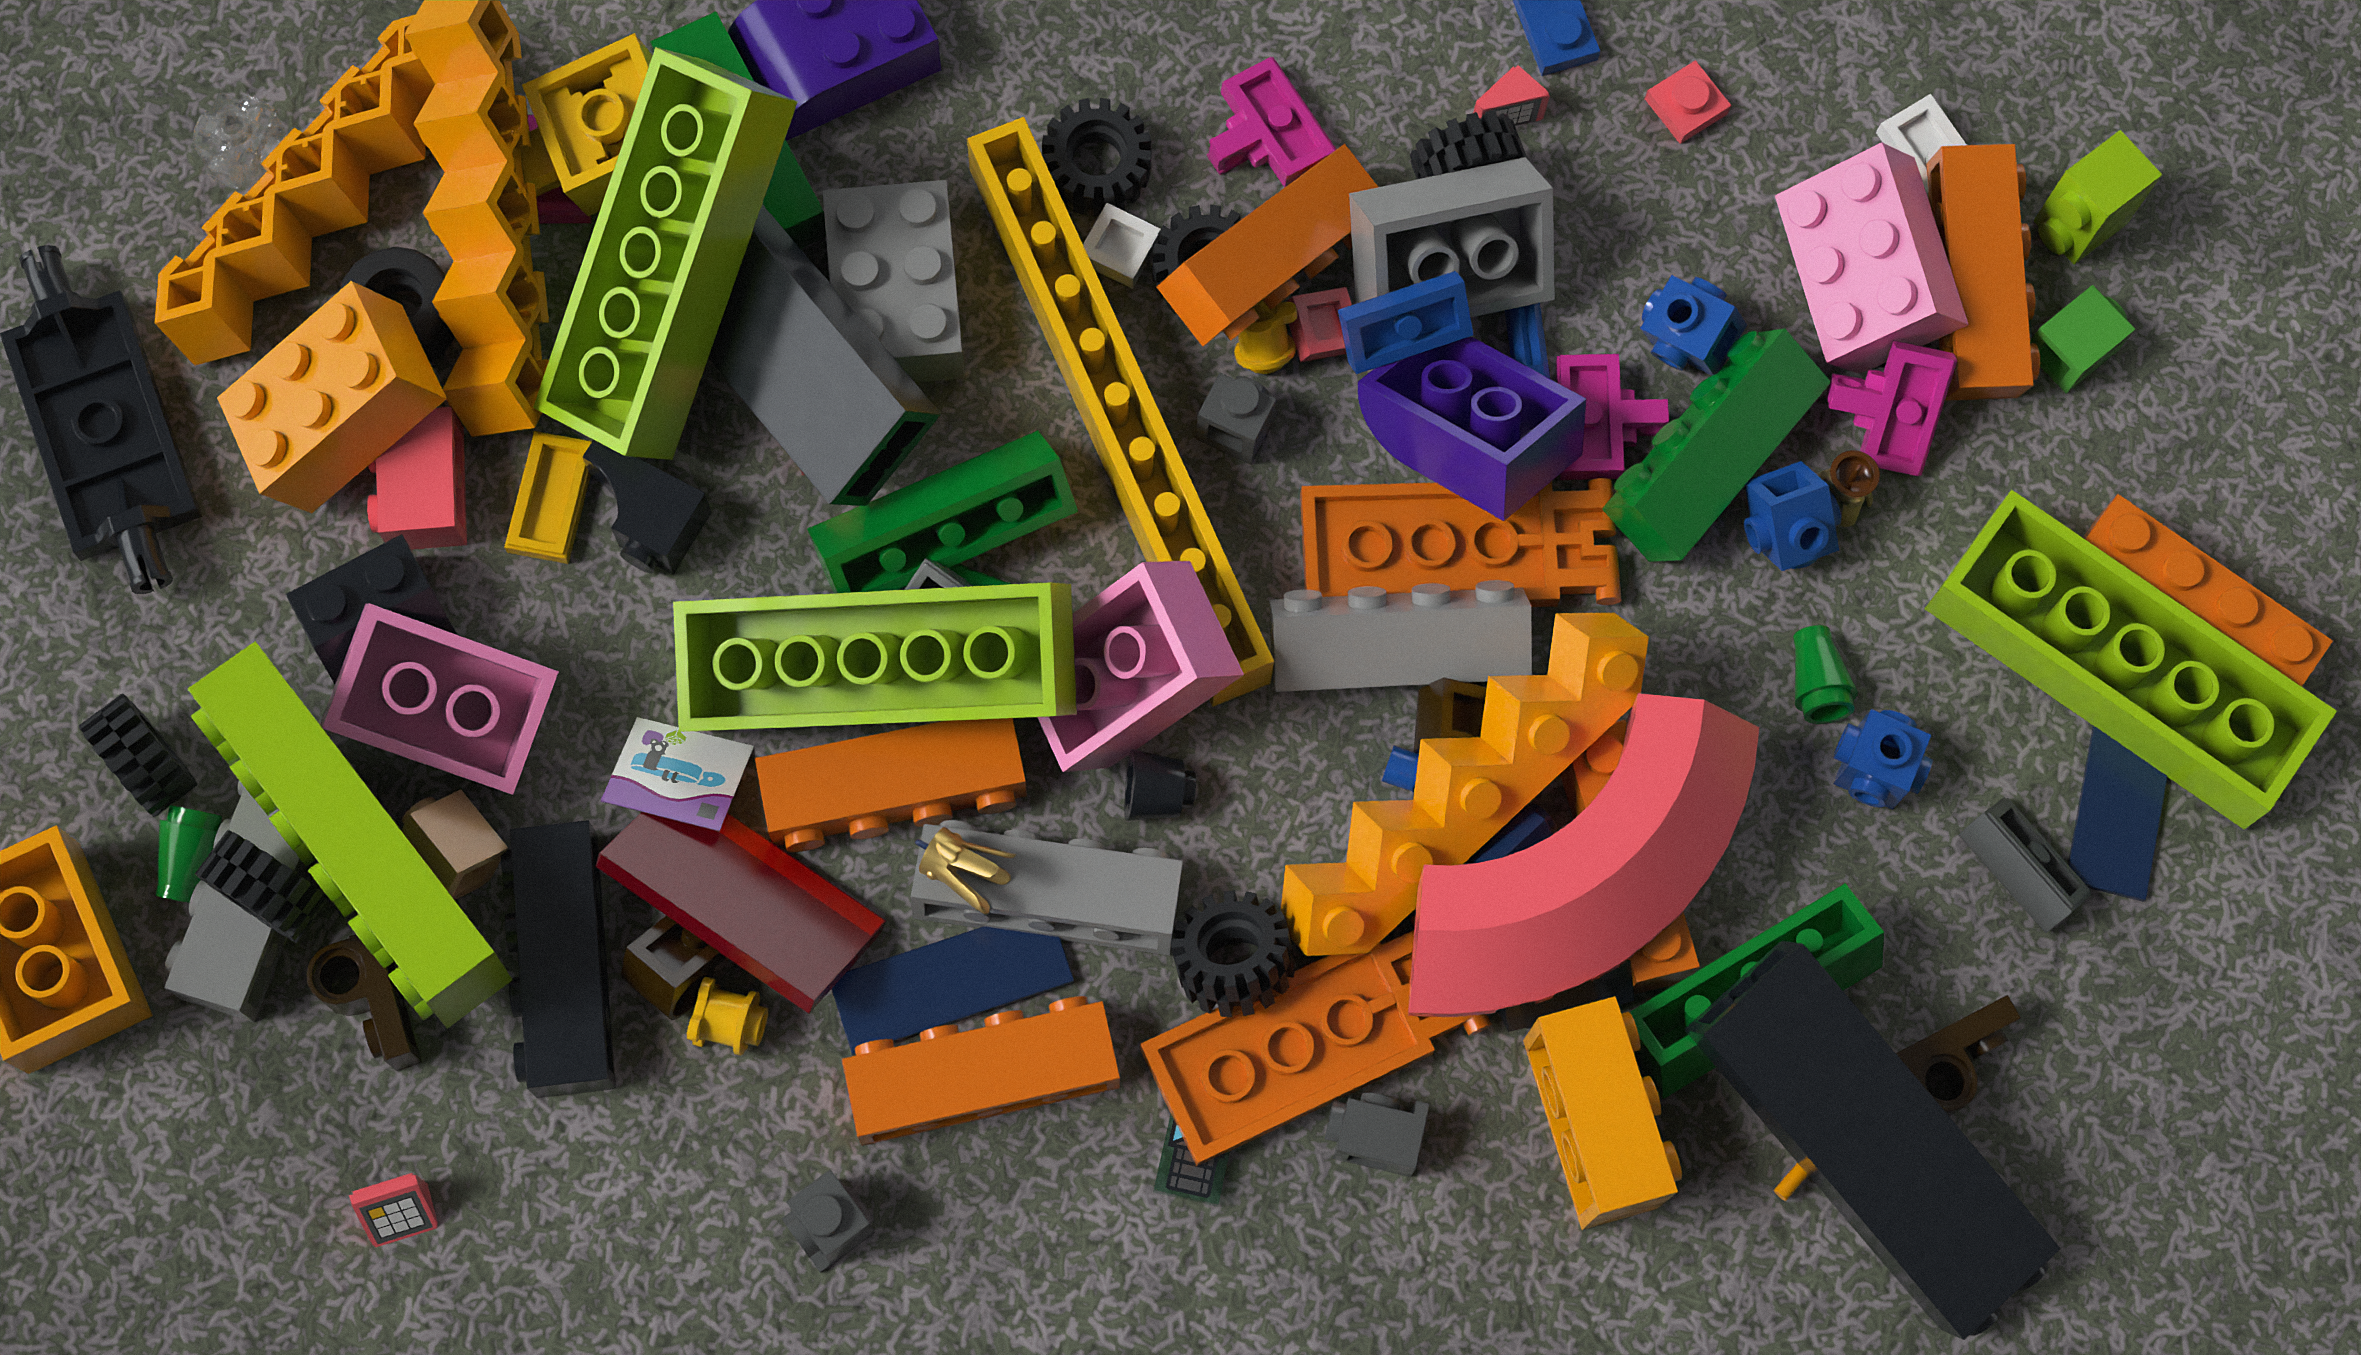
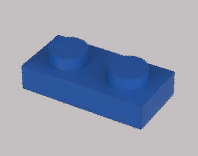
[1513,0,1601,76]
[1338,271,1474,374]

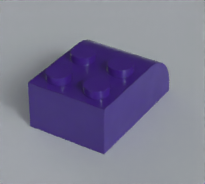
[728,0,941,141]
[1358,336,1586,521]

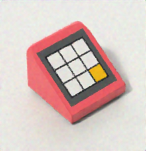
[1473,65,1550,126]
[349,1173,438,1247]

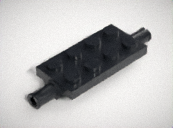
[0,245,202,594]

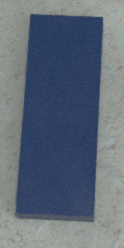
[2068,726,2167,902]
[831,926,1074,1056]

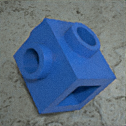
[1640,275,1747,376]
[1744,461,1841,571]
[1833,709,1933,810]

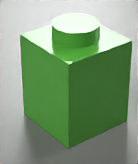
[2030,285,2135,394]

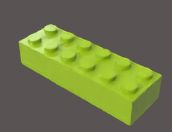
[533,47,798,460]
[1924,489,2337,830]
[673,582,1077,732]
[188,641,513,1029]

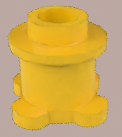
[1234,301,1297,374]
[687,976,768,1056]

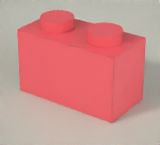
[367,407,467,549]

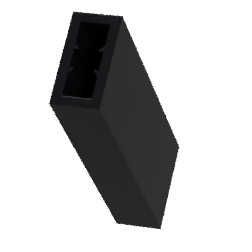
[708,204,941,506]
[1684,941,2061,1340]

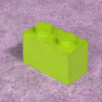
[2034,130,2162,265]

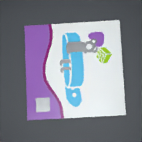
[600,717,754,831]

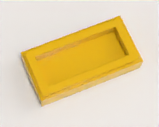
[504,431,592,564]

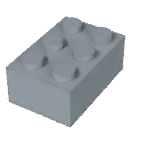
[1349,157,1555,317]
[823,180,965,382]

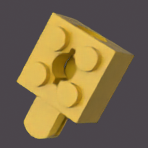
[521,33,653,216]

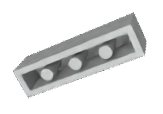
[1269,580,1532,692]
[164,781,318,1022]
[911,820,1183,956]

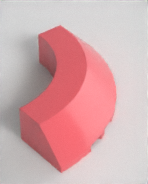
[1408,693,1759,1017]

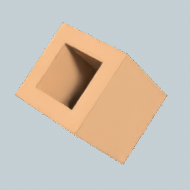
[401,789,508,900]

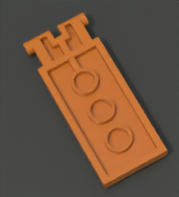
[1300,478,1622,607]
[1140,915,1492,1166]

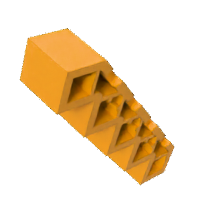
[404,0,549,437]
[155,14,435,366]
[1281,612,1649,956]

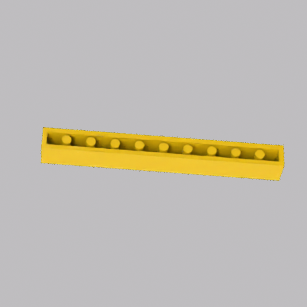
[967,117,1274,707]

